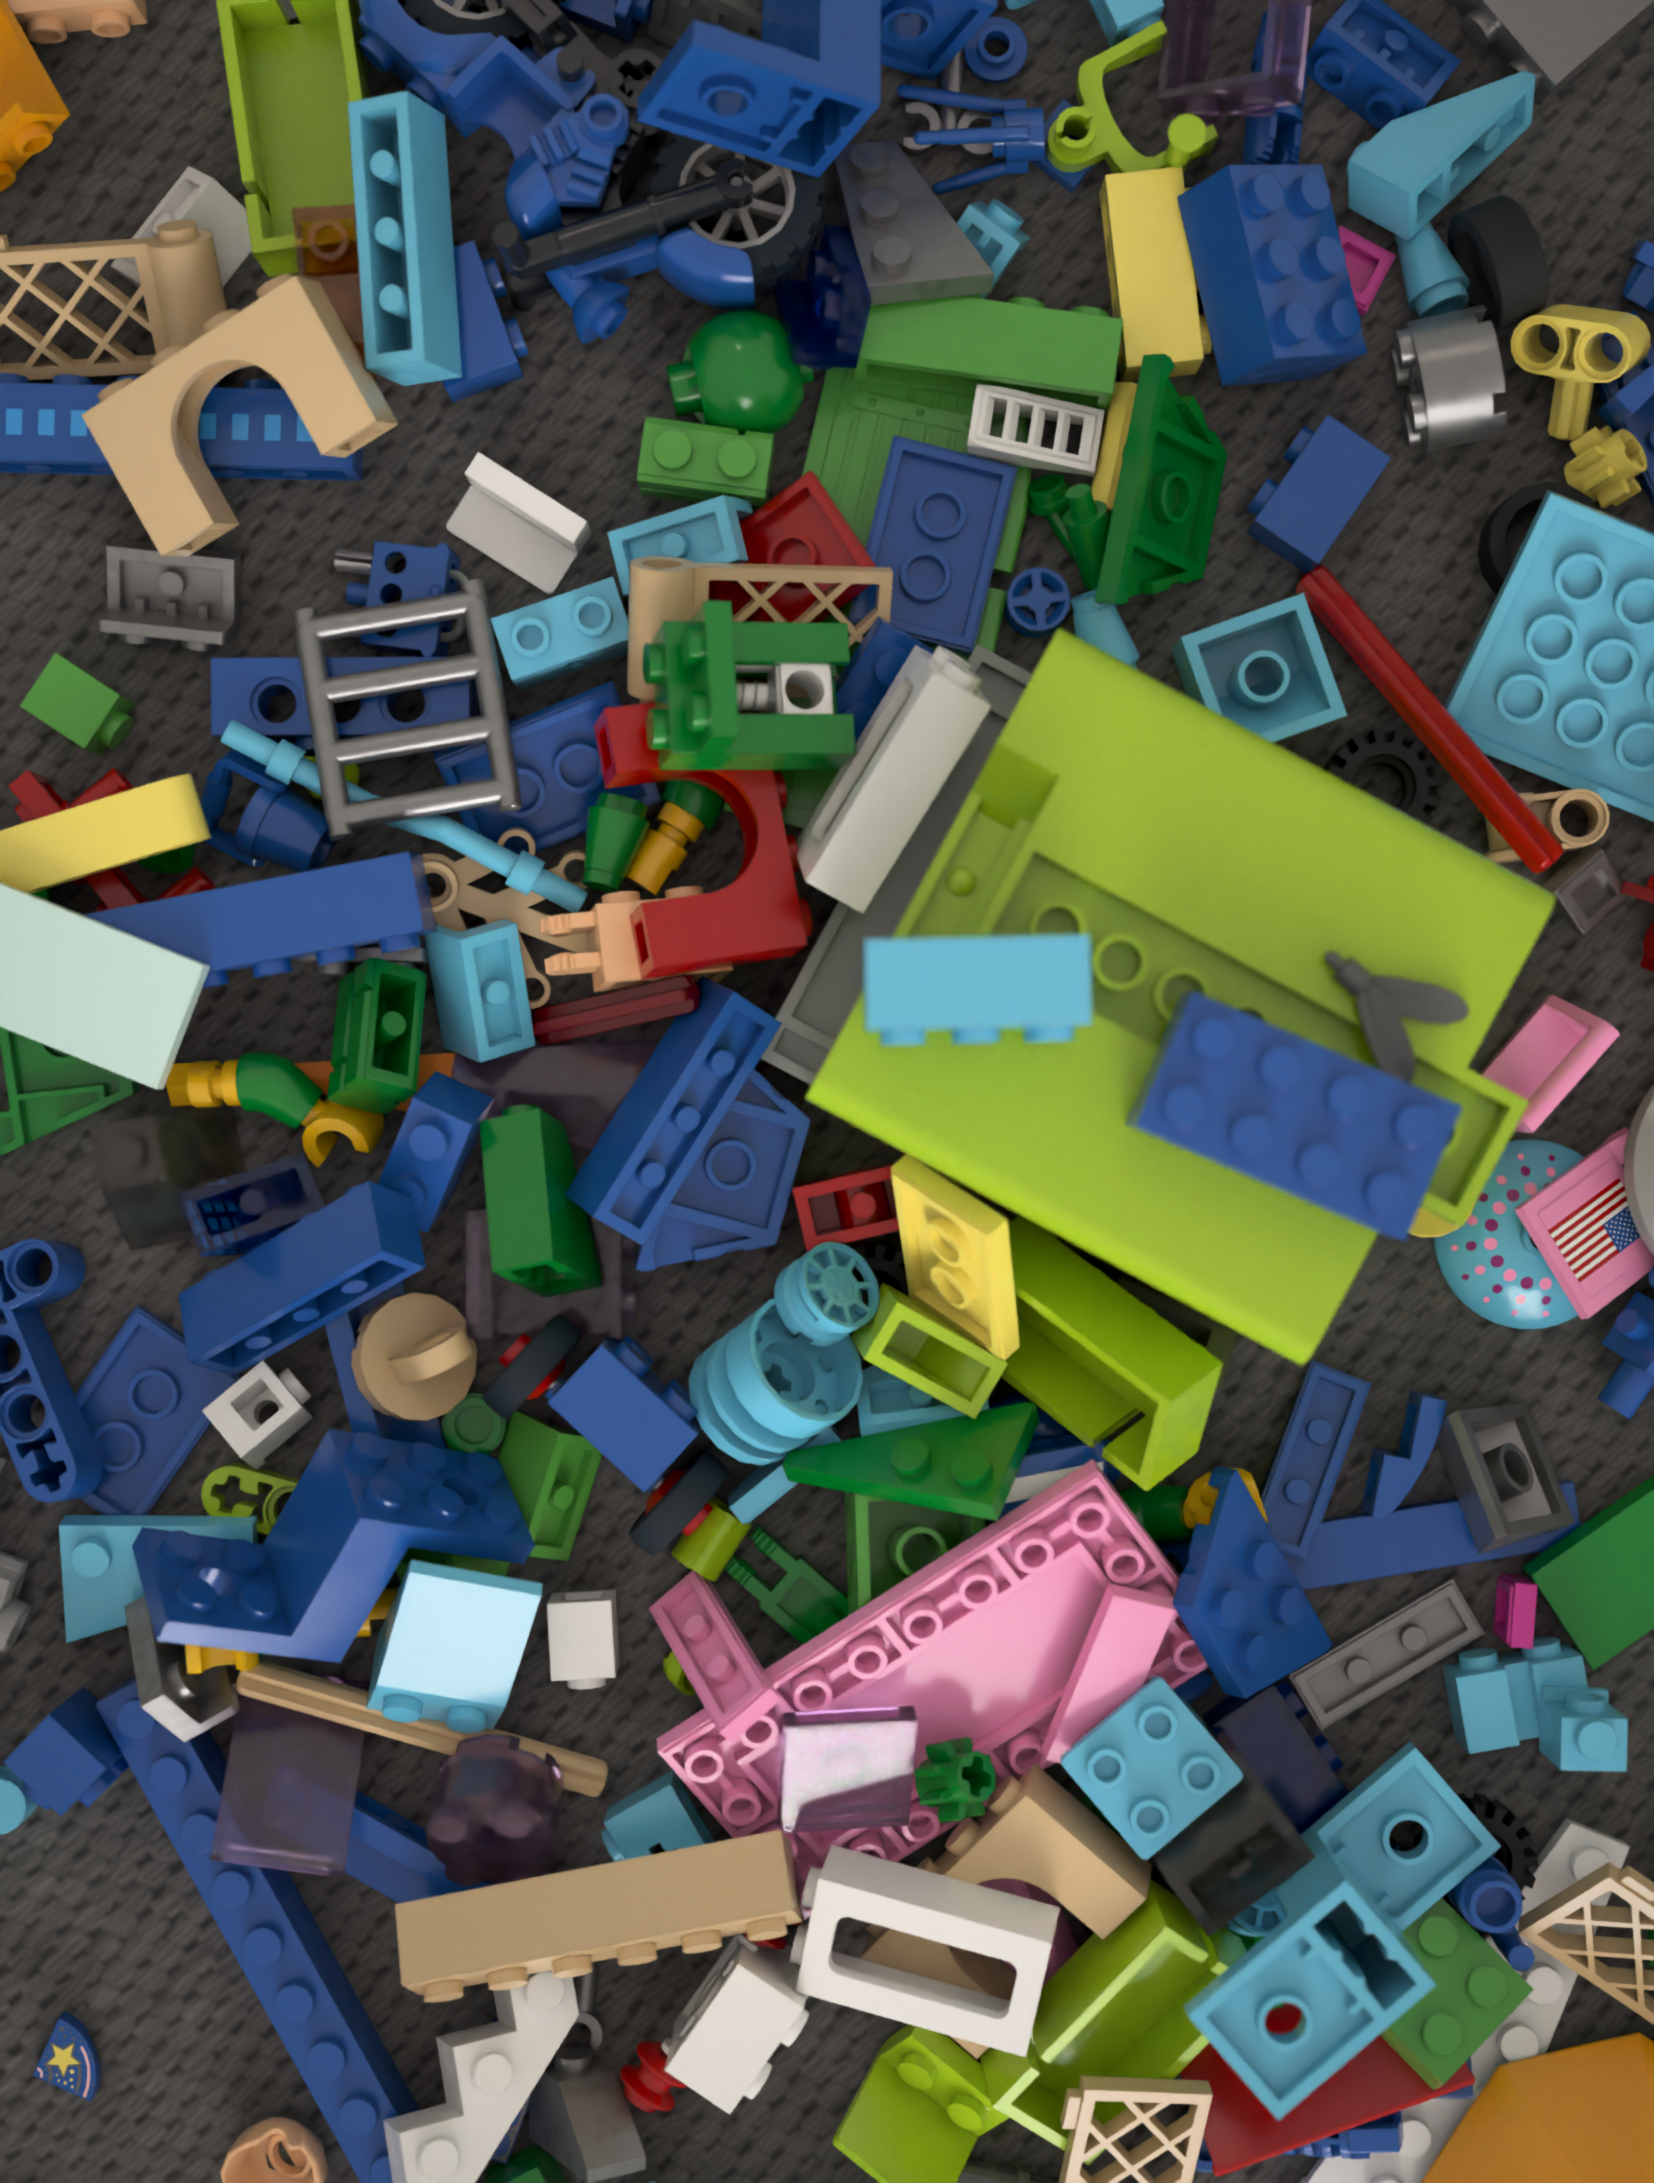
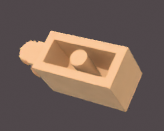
[540,886,733,992]

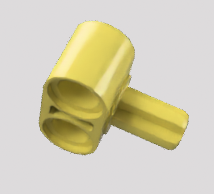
[1510,304,1651,441]

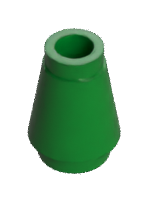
[582,793,650,893]

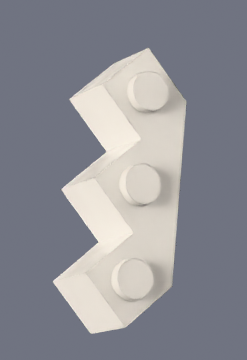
[383,1970,579,2183]

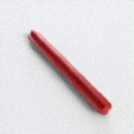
[1296,565,1564,874]

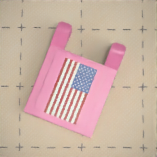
[1514,1127,1654,1320]

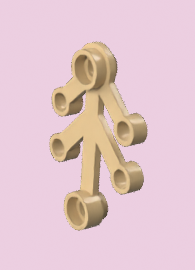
[422,827,589,1009]

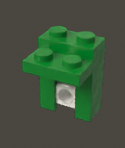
[643,601,856,770]

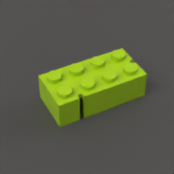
[216,0,371,277]
[1001,1215,1223,1492]
[980,1879,1246,2166]

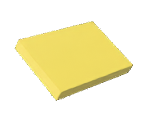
[891,1154,1020,1361]

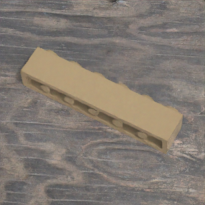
[395,1830,803,2003]

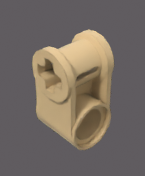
[1477,789,1610,863]

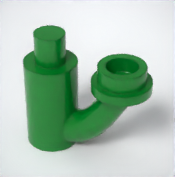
[1028,474,1110,591]

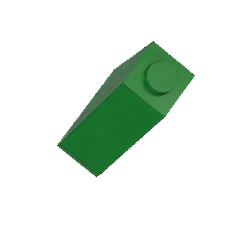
[479,1104,603,1298]

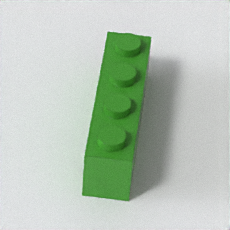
[854,294,1123,416]

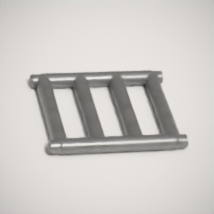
[293,579,522,842]

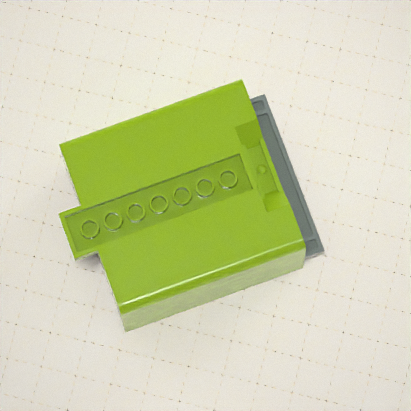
[761,628,1556,1365]

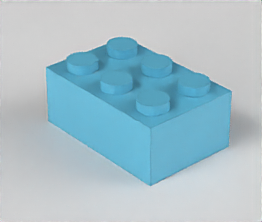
[863,934,1092,1046]

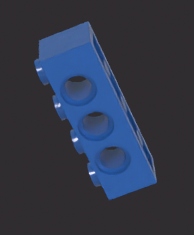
[211,657,477,754]

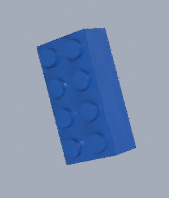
[1125,991,1463,1241]

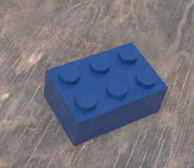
[1177,164,1367,386]

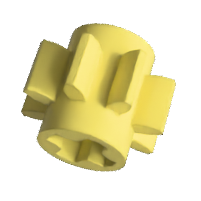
[1564,425,1647,509]

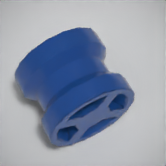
[1004,567,1071,638]

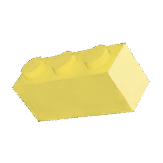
[1099,167,1212,382]

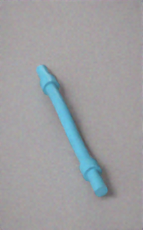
[220,719,588,913]

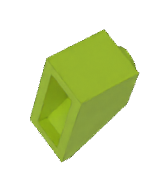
[851,1282,1009,1419]

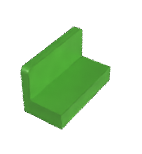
[498,1411,602,1561]

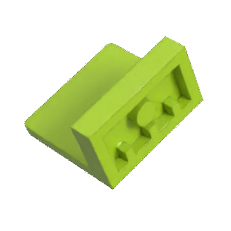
[833,2024,1009,2183]

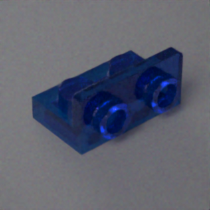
[774,225,872,370]

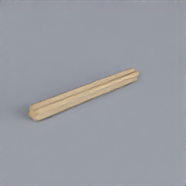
[235,1659,608,1797]

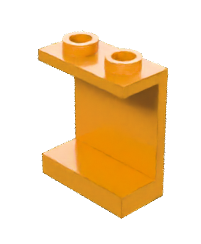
[0,0,70,192]

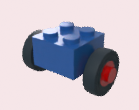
[482,1314,729,1556]

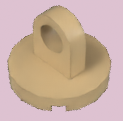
[351,1293,477,1422]

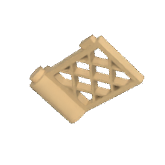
[0,219,227,381]
[627,556,893,704]
[1518,1862,1654,2025]
[1058,2076,1213,2183]

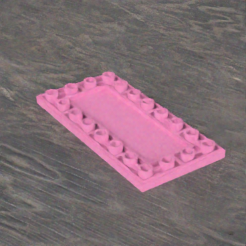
[656,1459,1209,1920]

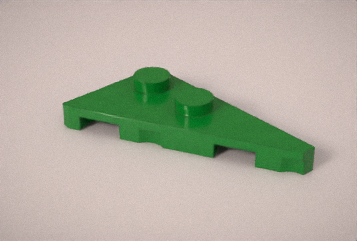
[782,1402,1040,1521]

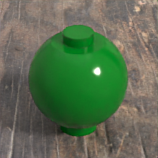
[666,310,814,435]

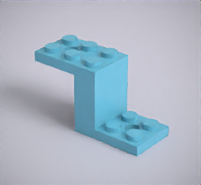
[1184,1741,1501,2121]

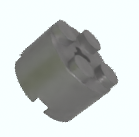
[1389,305,1507,452]

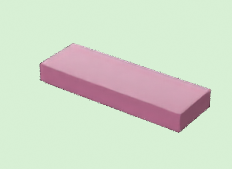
[649,1570,782,1743]
[1041,1583,1175,1764]

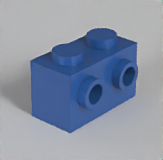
[4,1686,129,1816]

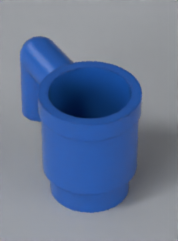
[1446,1855,1535,1971]

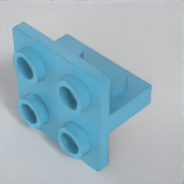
[1060,1675,1243,1860]

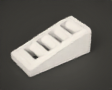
[967,384,1105,476]

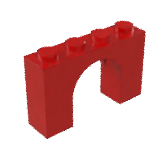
[593,702,812,980]

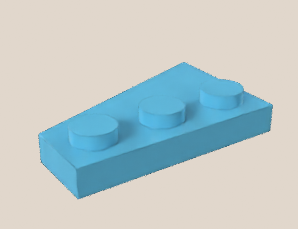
[59,1515,259,1643]

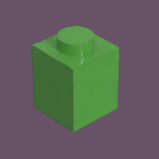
[20,652,135,756]

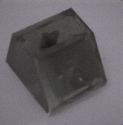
[1151,1731,1315,1937]

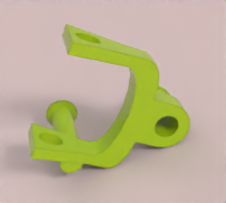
[1045,19,1218,175]

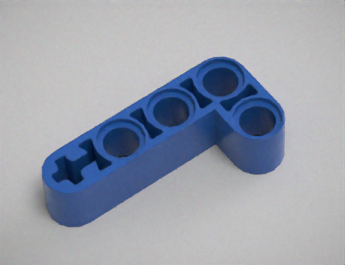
[0,1238,103,1503]

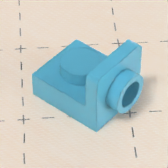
[957,199,1031,299]

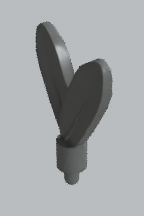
[1324,951,1469,1084]

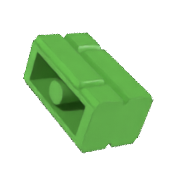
[637,416,775,511]

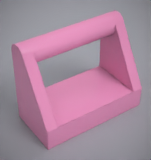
[1478,995,1620,1133]

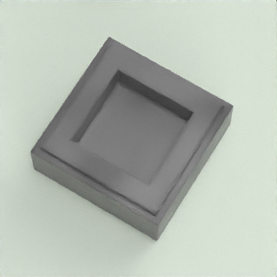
[1542,844,1628,936]

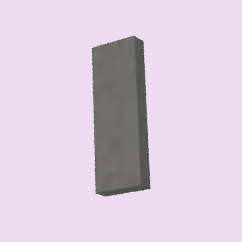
[1288,1576,1485,1730]

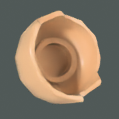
[220,2117,328,2183]

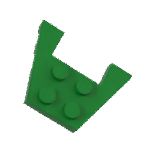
[0,1027,140,1156]

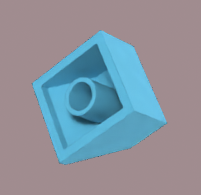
[1171,593,1347,743]

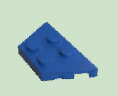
[633,1069,811,1272]
[1173,1466,1333,1699]

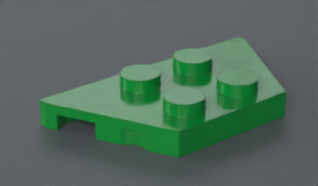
[1095,354,1228,605]

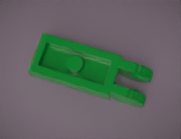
[724,1525,848,1645]

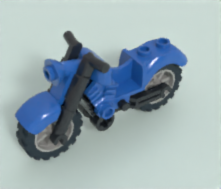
[357,0,824,344]

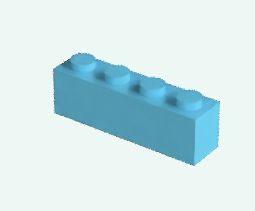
[348,91,462,386]

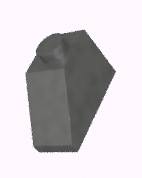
[529,2046,646,2183]

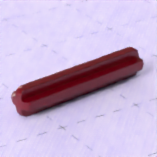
[532,974,702,1045]

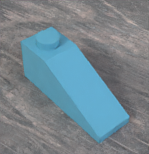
[1347,70,1536,241]

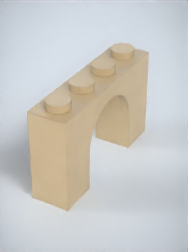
[81,274,398,557]
[860,1763,1153,2059]

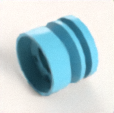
[688,1298,863,1466]

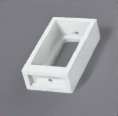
[796,644,991,914]
[790,1845,1060,2057]

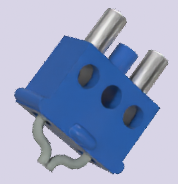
[327,541,468,657]

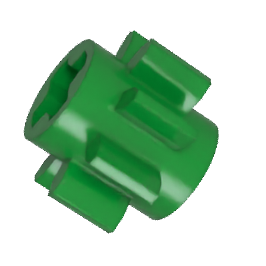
[914,1737,996,1823]

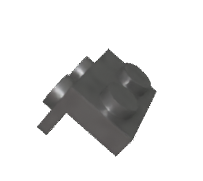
[98,539,241,651]

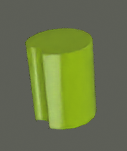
[671,1496,752,1582]

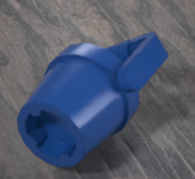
[200,750,335,873]

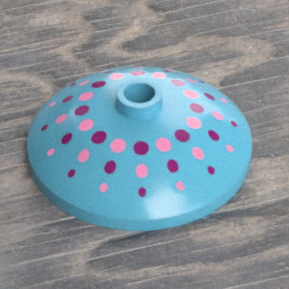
[1433,1139,1585,1329]

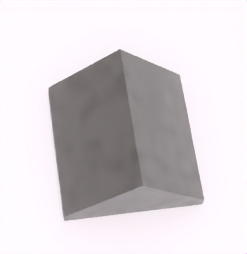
[1436,1403,1574,1554]

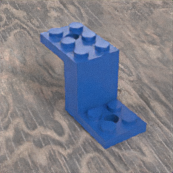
[637,0,997,178]
[132,1428,535,1663]

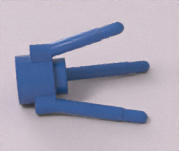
[897,84,1045,195]

